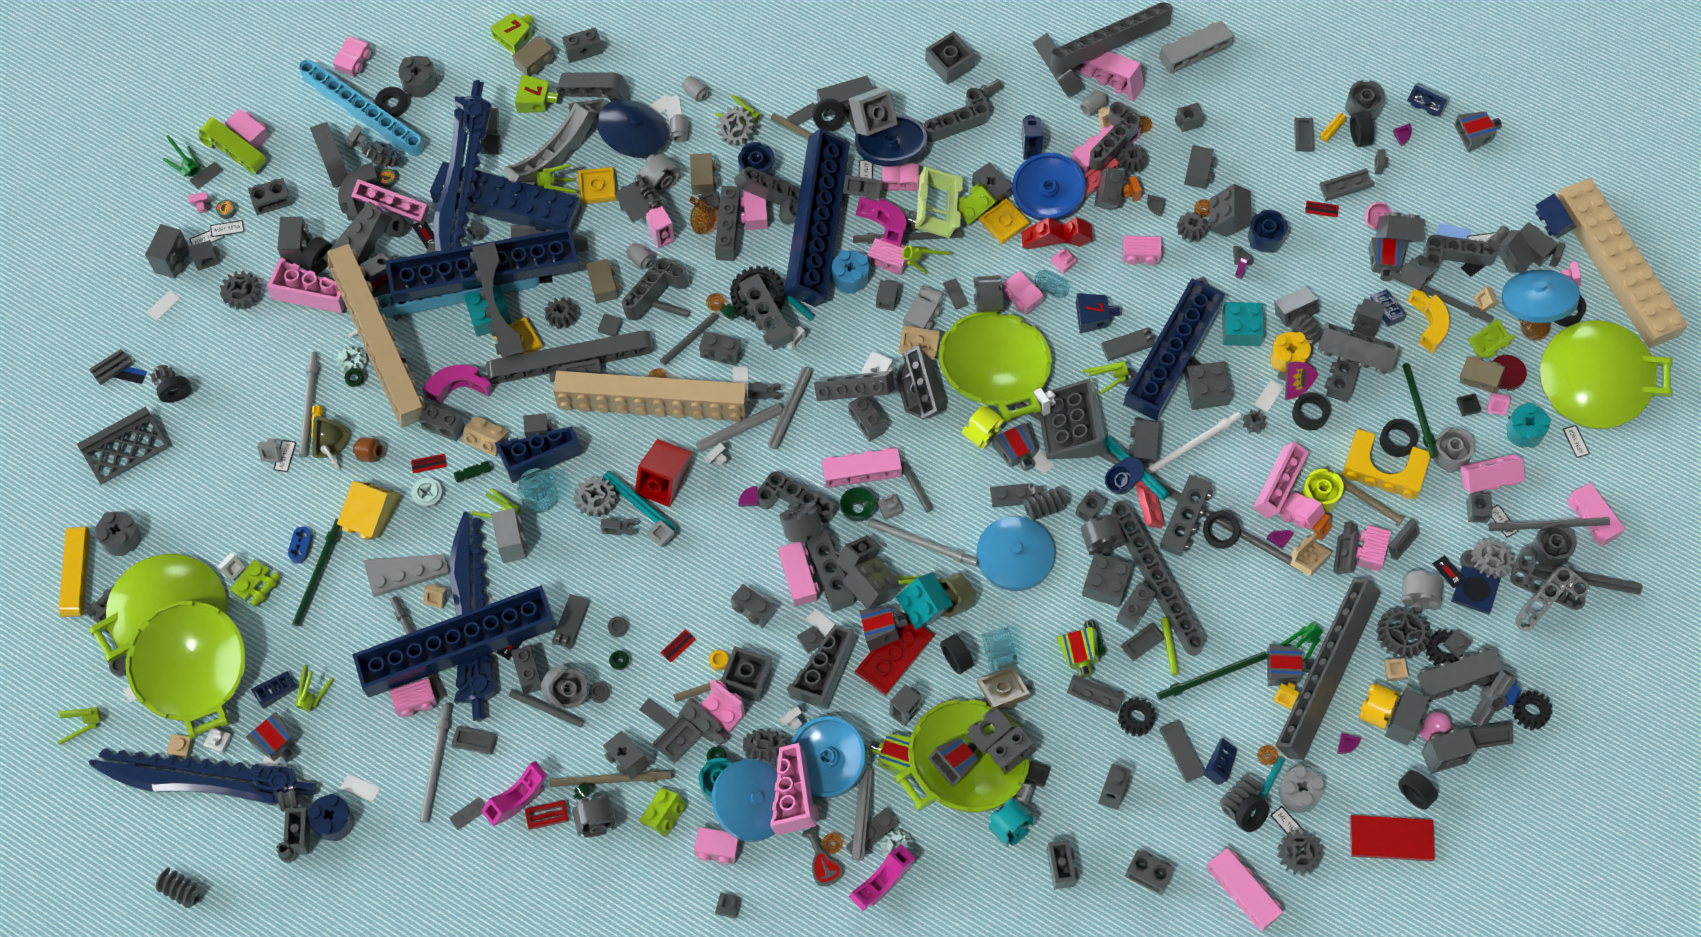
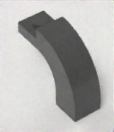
[338,163,380,221]

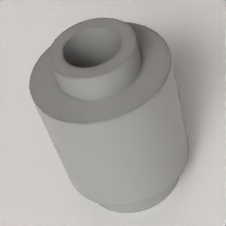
[682,76,708,102]
[1080,90,1107,116]
[670,114,688,142]
[626,243,653,269]

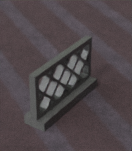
[77,406,170,485]

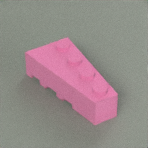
[1072,52,1144,101]
[267,257,345,313]
[770,743,816,836]

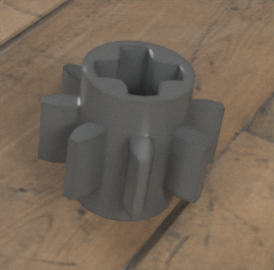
[150,365,175,386]
[1243,410,1266,434]

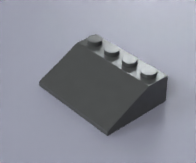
[1318,322,1399,374]
[1039,378,1108,459]

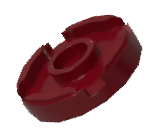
[1492,355,1527,391]

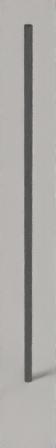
[1012,402,1303,573]

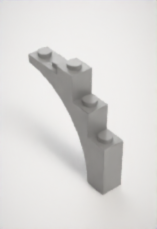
[502,103,598,187]

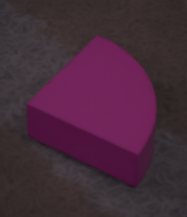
[1393,123,1412,146]
[1235,258,1248,279]
[738,486,758,507]
[1266,530,1294,550]
[1337,733,1361,754]

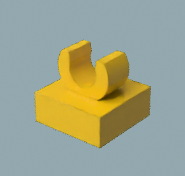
[1273,682,1300,709]

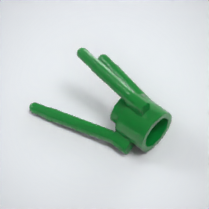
[163,135,201,177]
[1279,623,1323,661]

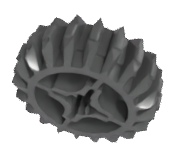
[1376,606,1431,659]

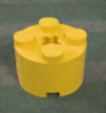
[1270,332,1311,373]
[1359,683,1400,730]

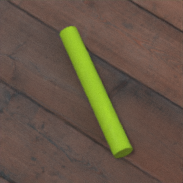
[1161,618,1179,676]

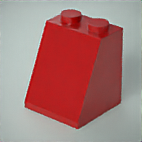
[635,439,692,507]

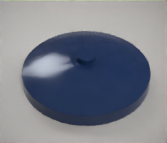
[597,100,668,158]
[855,114,927,166]

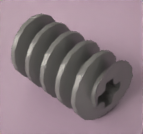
[1023,486,1067,521]
[1220,775,1264,821]
[155,867,205,908]

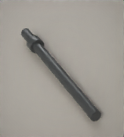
[853,230,963,244]
[1388,270,1494,323]
[1488,517,1610,532]
[390,596,446,700]

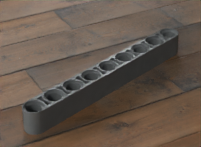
[1050,2,1173,72]
[486,330,654,384]
[1111,501,1205,656]

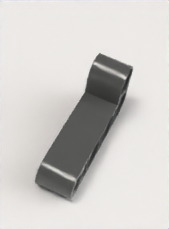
[1032,33,1083,98]
[556,72,630,102]
[924,88,990,142]
[1089,102,1140,171]
[310,122,348,188]
[734,167,800,224]
[1423,235,1498,272]
[622,258,689,320]
[757,471,834,523]
[1510,546,1586,610]
[1515,565,1589,631]

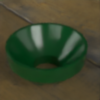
[840,487,875,522]

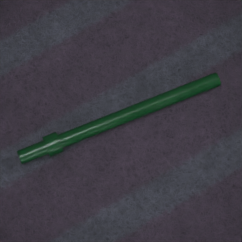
[1402,363,1438,459]
[292,519,341,627]
[1156,651,1268,700]

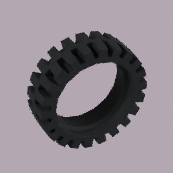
[730,266,786,322]

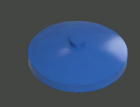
[1012,153,1085,221]

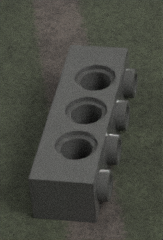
[715,186,741,261]
[738,274,794,350]
[814,371,895,401]
[1160,475,1213,557]
[805,530,856,612]

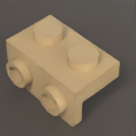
[898,325,940,360]
[462,416,509,456]
[1290,533,1332,577]

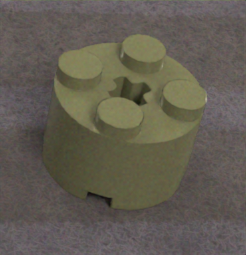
[938,573,976,617]

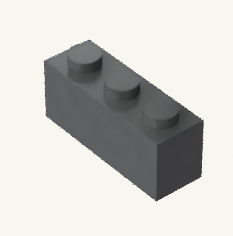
[817,75,873,117]

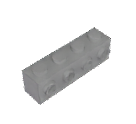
[1159,20,1233,74]

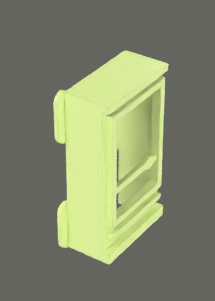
[915,167,963,238]

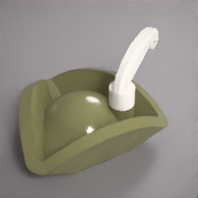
[312,416,352,469]

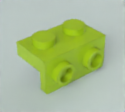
[957,183,996,225]
[1467,319,1515,359]
[639,788,687,837]

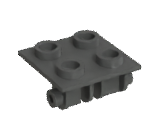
[614,175,664,223]

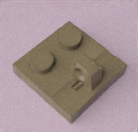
[977,666,1030,711]

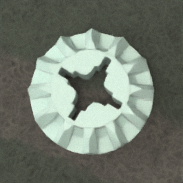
[336,345,367,373]
[411,478,443,508]
[881,830,914,858]

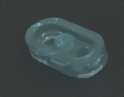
[1034,270,1070,298]

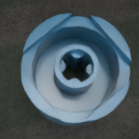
[832,250,869,294]

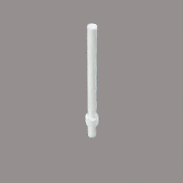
[1145,412,1242,475]

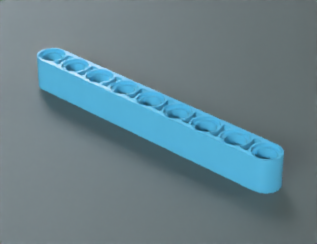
[299,60,424,156]
[377,277,540,319]

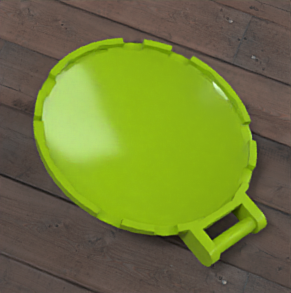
[939,312,1052,422]
[1540,320,1673,429]
[89,554,227,663]
[125,601,246,739]
[894,699,1029,813]

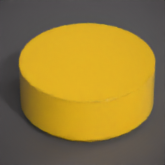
[709,650,729,671]

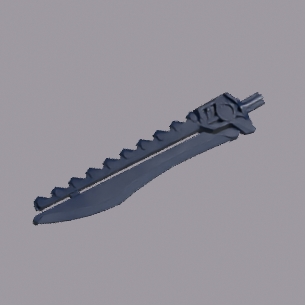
[434,80,492,251]
[448,511,496,722]
[89,748,317,806]

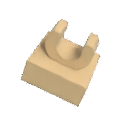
[1098,107,1117,129]
[1473,287,1499,312]
[423,584,446,609]

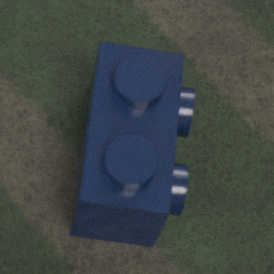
[1407,82,1451,116]
[1535,193,1576,239]

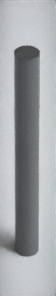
[660,312,718,365]
[509,689,584,728]

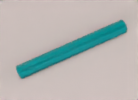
[1105,436,1169,500]
[603,471,677,533]

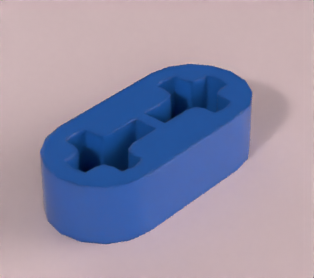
[288,526,312,564]

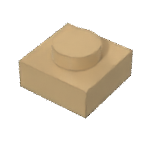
[1384,658,1408,681]
[167,734,193,758]

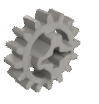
[716,106,756,146]
[574,476,616,518]
[1471,537,1515,579]

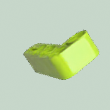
[199,117,267,174]

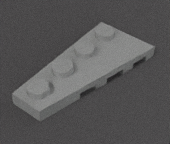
[363,554,449,597]

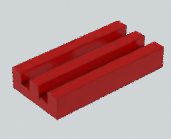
[525,800,569,830]

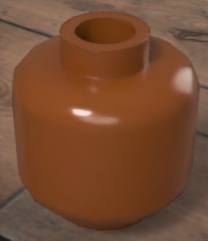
[353,437,383,463]

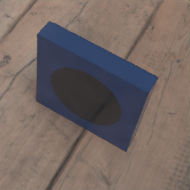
[1451,566,1501,615]

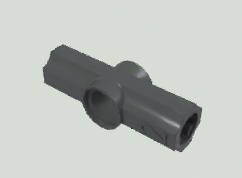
[1470,668,1517,727]

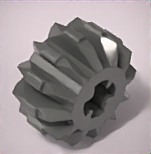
[1117,143,1148,174]
[1177,211,1208,242]
[545,297,576,329]
[1291,314,1322,346]

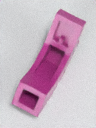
[856,197,906,246]
[422,365,493,405]
[481,761,548,826]
[849,844,916,911]

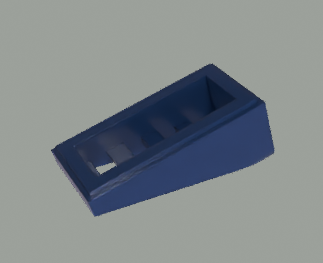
[1370,289,1406,327]
[251,671,298,709]
[1204,738,1237,785]

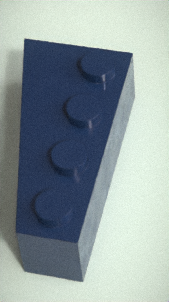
[494,427,583,483]

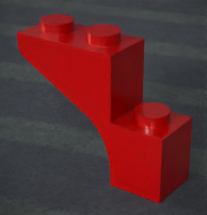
[1021,217,1093,249]

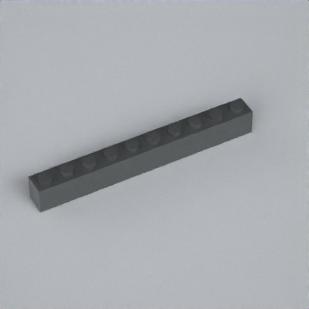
[1275,579,1381,760]

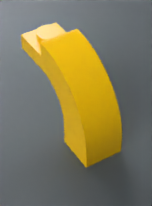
[1407,289,1449,354]

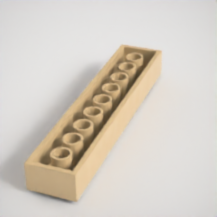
[1557,178,1688,349]
[327,244,424,428]
[553,371,748,422]

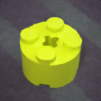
[961,404,1005,450]
[1301,469,1344,513]

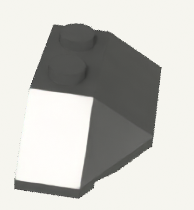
[896,345,944,420]

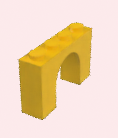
[1341,429,1430,500]

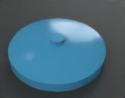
[1502,269,1580,323]
[976,516,1055,591]
[790,716,867,798]
[712,759,778,842]

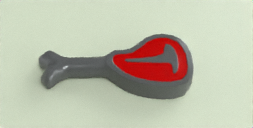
[802,826,843,887]

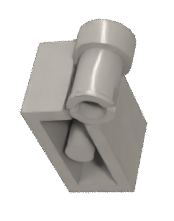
[903,285,944,330]

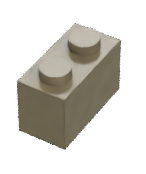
[512,35,555,76]
[690,153,717,195]
[586,258,620,304]
[1460,356,1505,394]

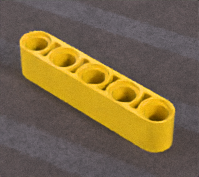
[59,527,90,617]

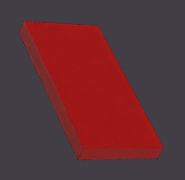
[855,613,934,696]
[1350,815,1435,861]

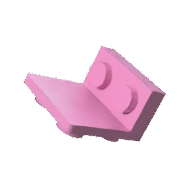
[701,679,745,734]

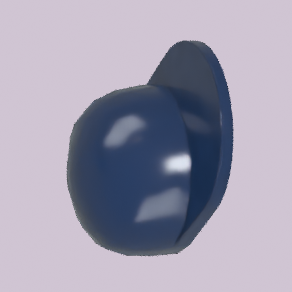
[1105,457,1144,495]

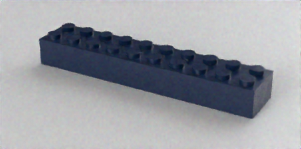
[784,128,850,307]
[385,227,579,303]
[352,585,558,698]

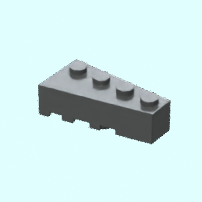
[323,201,391,265]
[787,625,856,710]
[1417,648,1503,702]

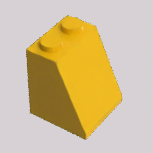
[337,480,401,540]

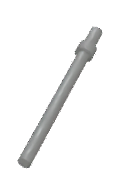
[299,352,318,457]
[867,519,978,567]
[420,704,450,823]

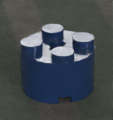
[738,142,775,176]
[1248,210,1288,253]
[308,794,354,841]

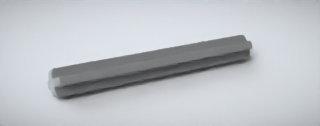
[768,367,811,449]
[696,403,783,452]
[852,768,872,862]

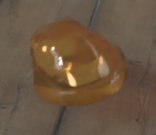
[689,196,717,235]
[1519,319,1551,341]

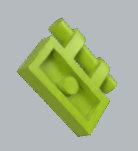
[229,559,280,607]

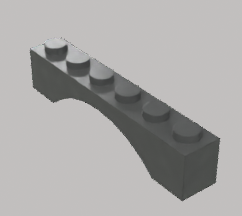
[470,242,524,358]

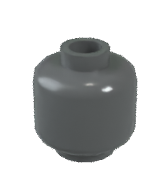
[383,212,406,237]

